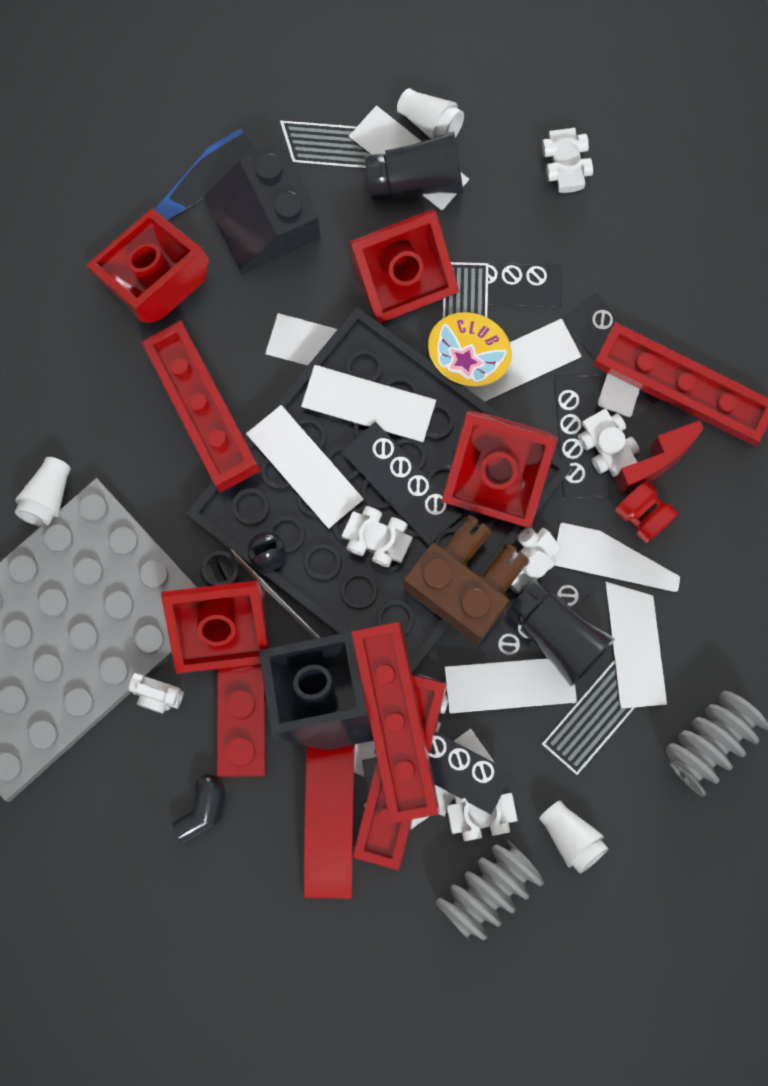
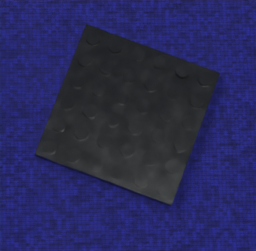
[186,306,573,674]

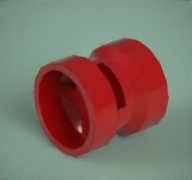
[614,480,680,544]

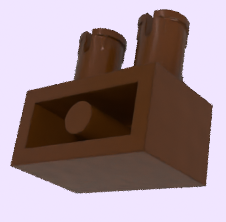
[403,515,530,646]

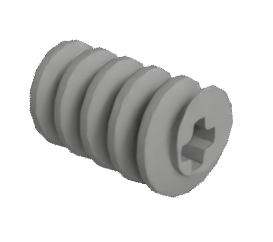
[665,691,768,797]
[435,839,544,941]

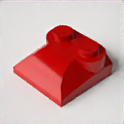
[86,208,209,323]
[441,411,558,528]

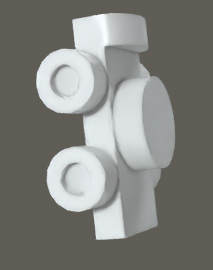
[542,128,593,193]
[578,408,640,477]
[342,506,413,567]
[508,528,561,594]
[129,673,184,714]
[446,793,518,842]

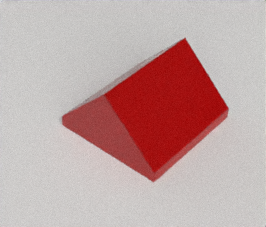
[349,209,459,323]
[161,581,269,674]

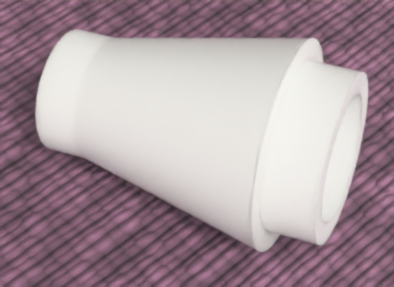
[397,88,464,139]
[15,457,71,527]
[539,800,609,874]

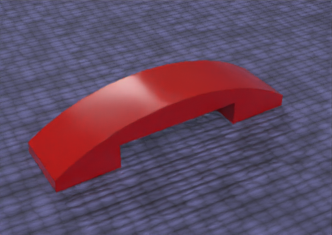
[304,745,355,899]

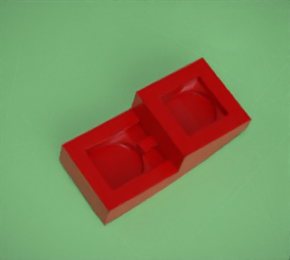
[615,421,704,495]

